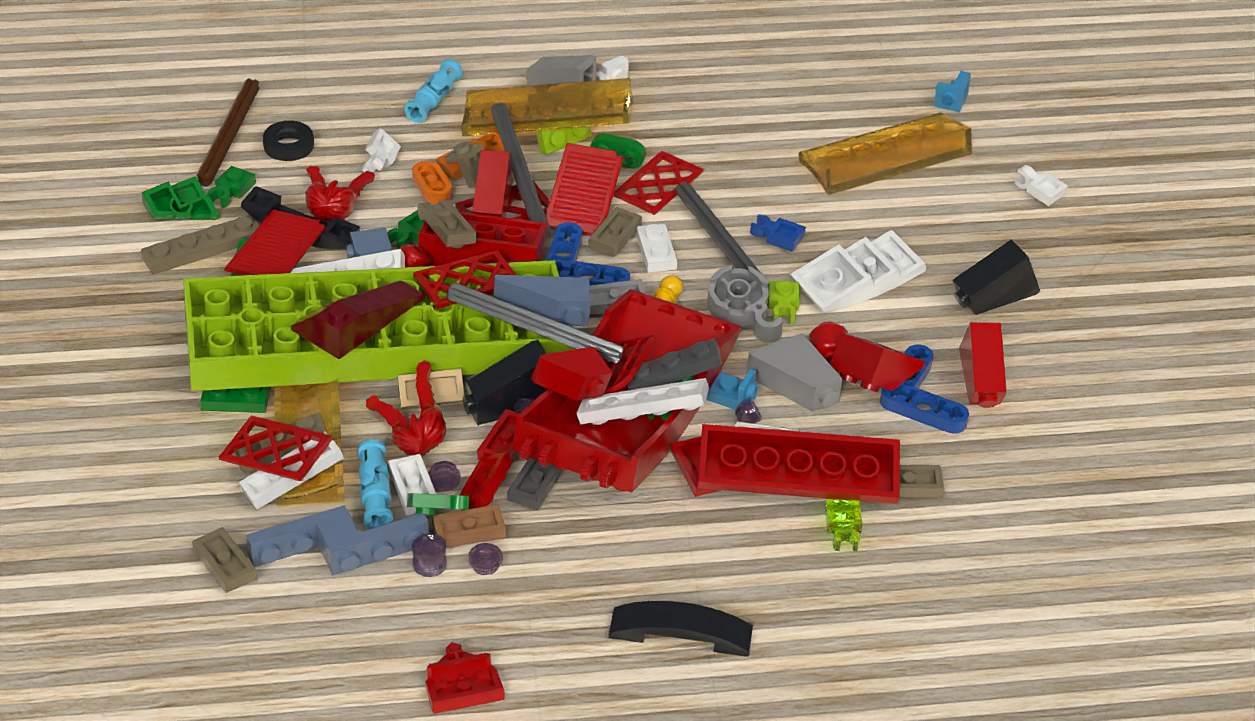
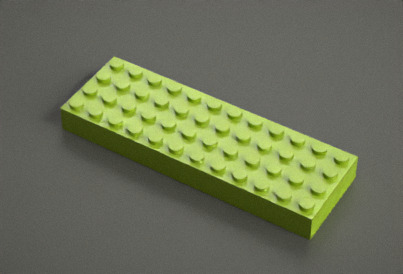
[183,260,575,391]

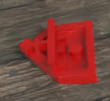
[425,642,505,714]

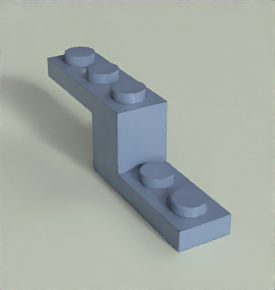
[246,505,429,575]

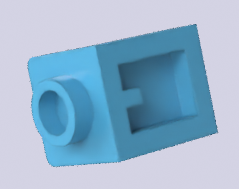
[934,71,971,112]
[707,369,759,412]

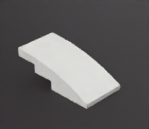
[790,229,927,313]

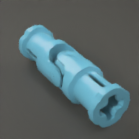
[404,60,463,123]
[357,439,393,529]

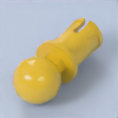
[654,275,683,304]

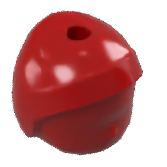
[400,245,430,268]

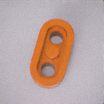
[412,161,452,204]

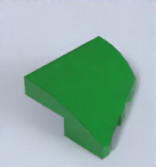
[141,176,220,220]

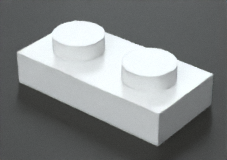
[636,224,677,273]
[388,454,438,516]

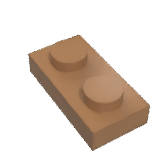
[432,504,506,549]

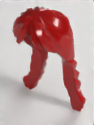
[305,166,375,221]
[366,360,446,456]

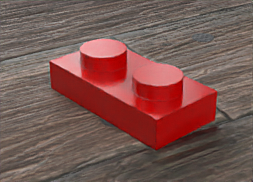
[477,409,519,461]
[671,436,721,497]
[459,452,513,510]

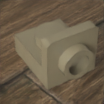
[445,142,484,188]

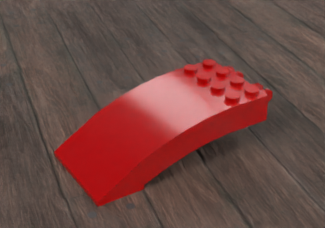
[512,289,742,493]

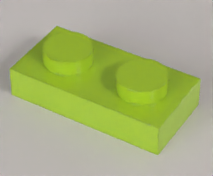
[535,109,592,155]

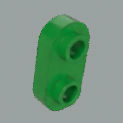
[590,133,646,169]

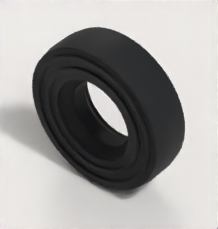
[263,120,314,161]

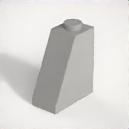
[526,55,596,112]
[747,333,842,411]

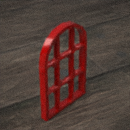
[604,334,656,394]

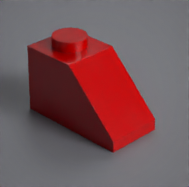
[531,346,613,401]

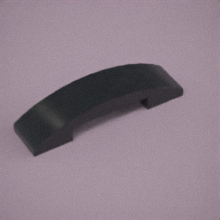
[241,186,360,249]
[609,601,753,657]

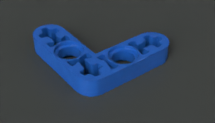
[546,222,630,285]
[880,344,969,434]

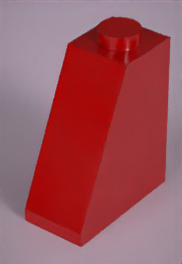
[472,150,513,217]
[959,322,1007,408]

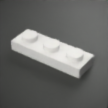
[239,432,344,510]

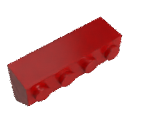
[418,211,548,266]

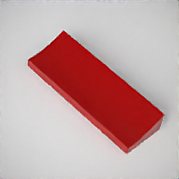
[698,424,900,504]

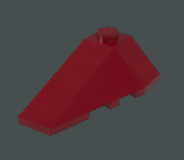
[291,280,424,359]

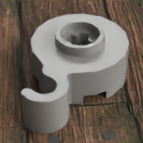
[707,265,783,343]

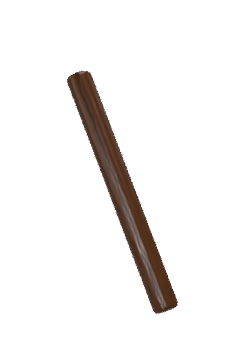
[196,78,260,186]

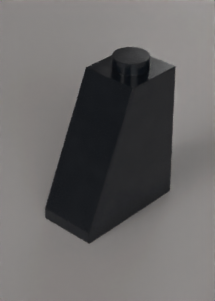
[953,239,1041,315]
[463,340,548,426]

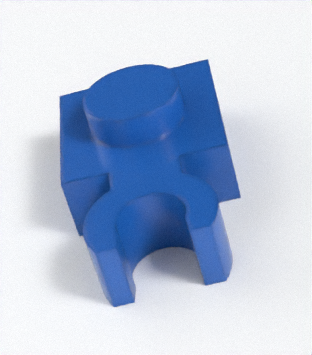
[750,214,806,252]

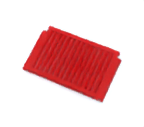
[545,143,623,236]
[224,210,325,276]

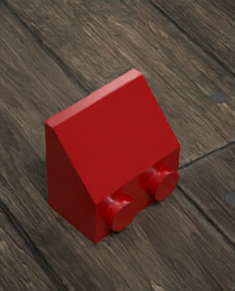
[830,332,926,393]

